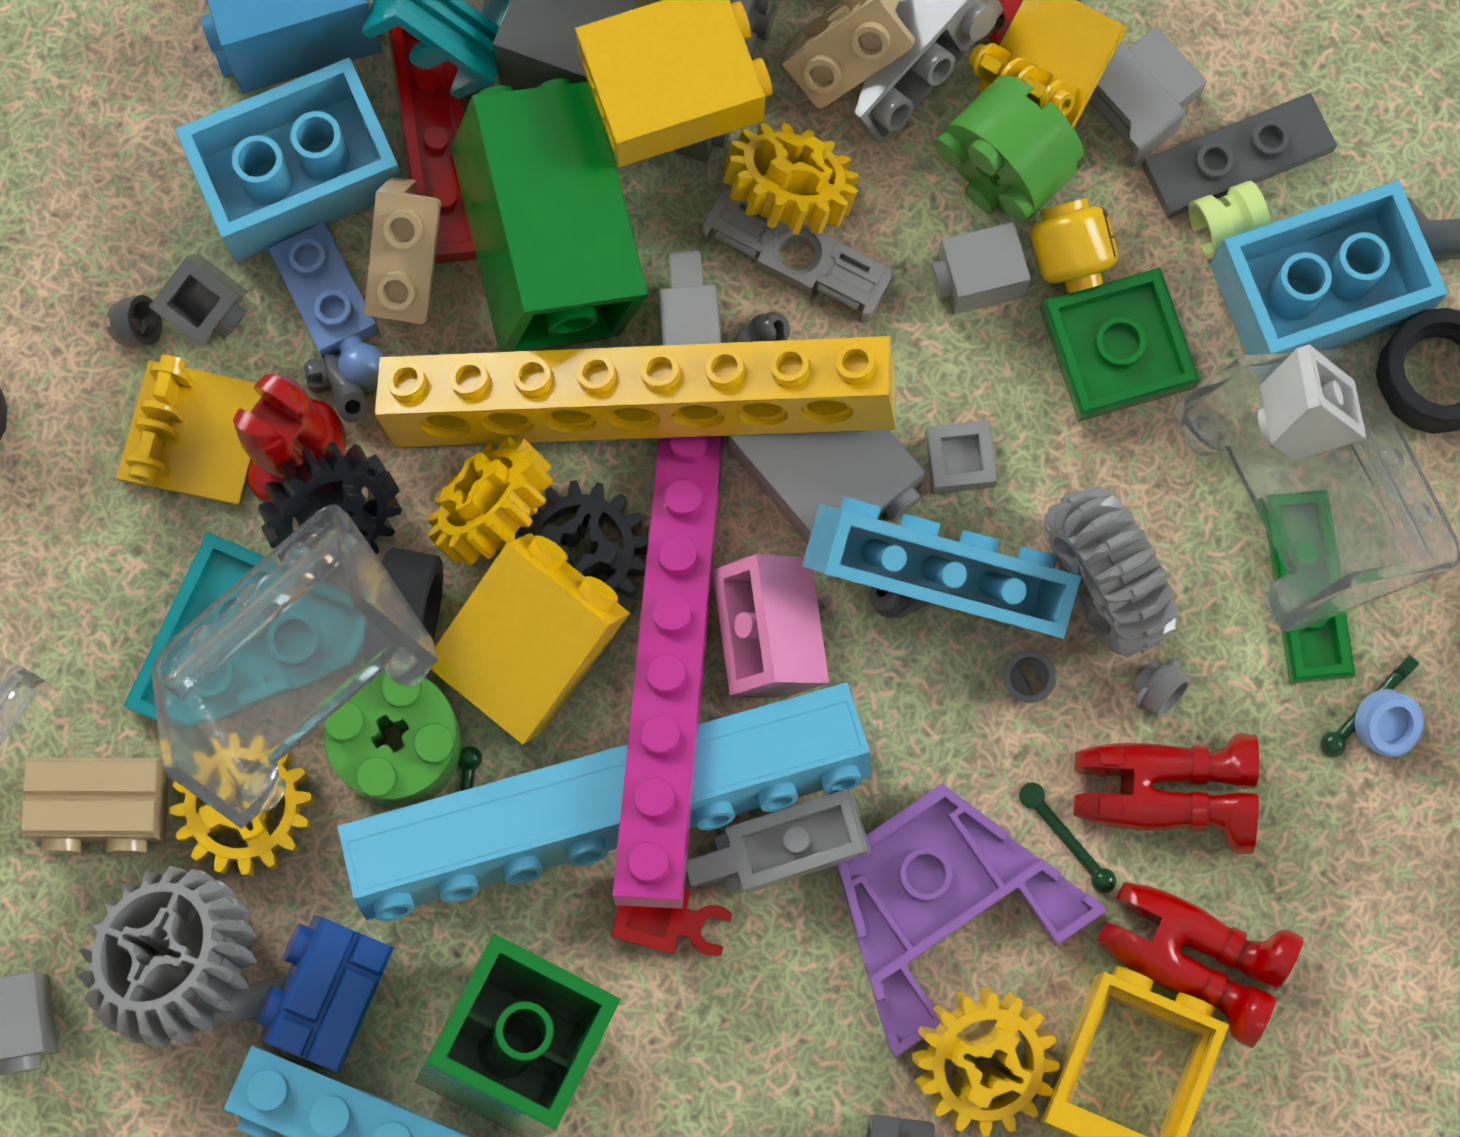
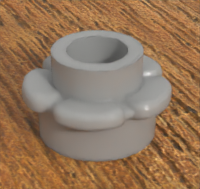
[1133,658,1192,718]

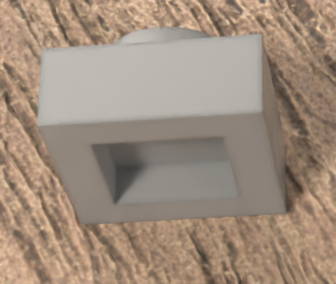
[925,421,997,494]

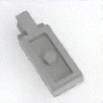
[686,789,872,895]

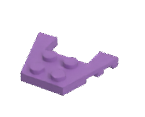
[836,783,1106,1058]

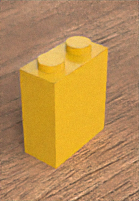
[575,0,773,168]
[423,533,630,745]

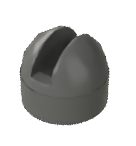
[107,295,162,347]
[1004,651,1057,703]

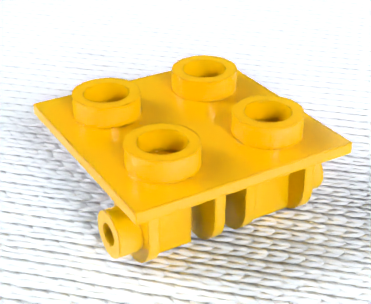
[969,0,1128,128]
[116,355,261,506]

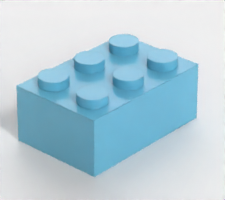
[175,57,402,263]
[1210,180,1448,376]

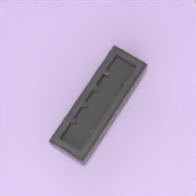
[1142,93,1337,219]

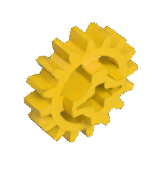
[722,123,859,235]
[427,437,553,565]
[169,733,316,877]
[912,986,1060,1137]

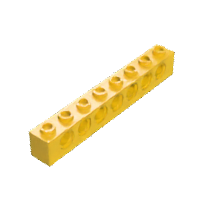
[375,336,896,448]

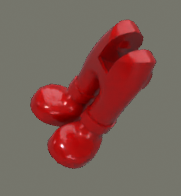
[233,374,346,503]
[1073,733,1260,854]
[1096,882,1304,1048]

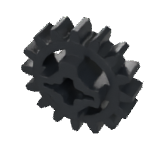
[258,442,402,575]
[515,480,649,599]

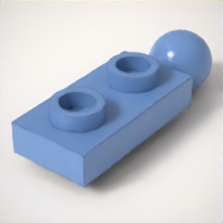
[268,222,385,393]

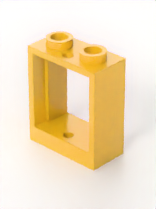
[1038,966,1229,1137]

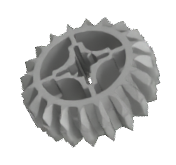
[1044,485,1177,657]
[78,865,258,1048]

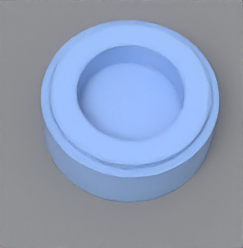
[1354,689,1424,757]

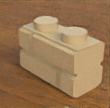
[20,758,169,855]

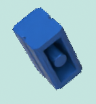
[255,915,394,1073]

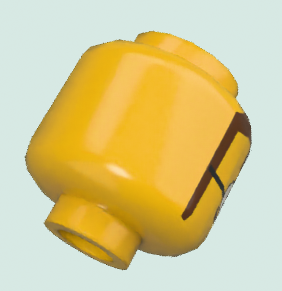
[1030,197,1119,293]

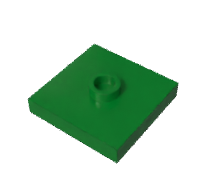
[1040,268,1200,422]

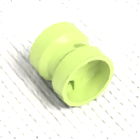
[1188,181,1271,259]

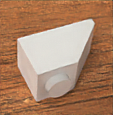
[1258,345,1366,461]

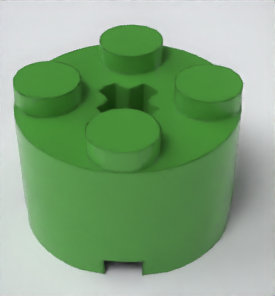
[934,75,1084,223]
[324,668,462,807]

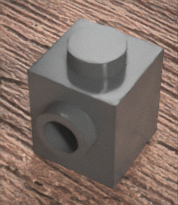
[149,253,248,346]

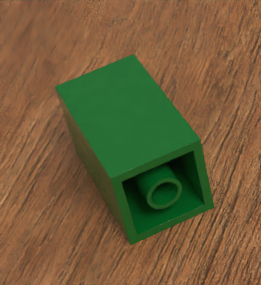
[451,78,648,352]
[415,934,621,1137]

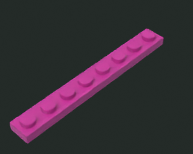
[612,436,725,909]

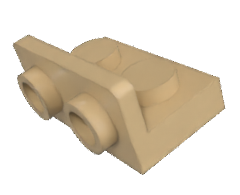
[781,0,915,109]
[364,176,441,324]

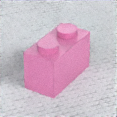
[712,554,830,697]

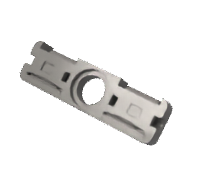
[702,188,892,322]

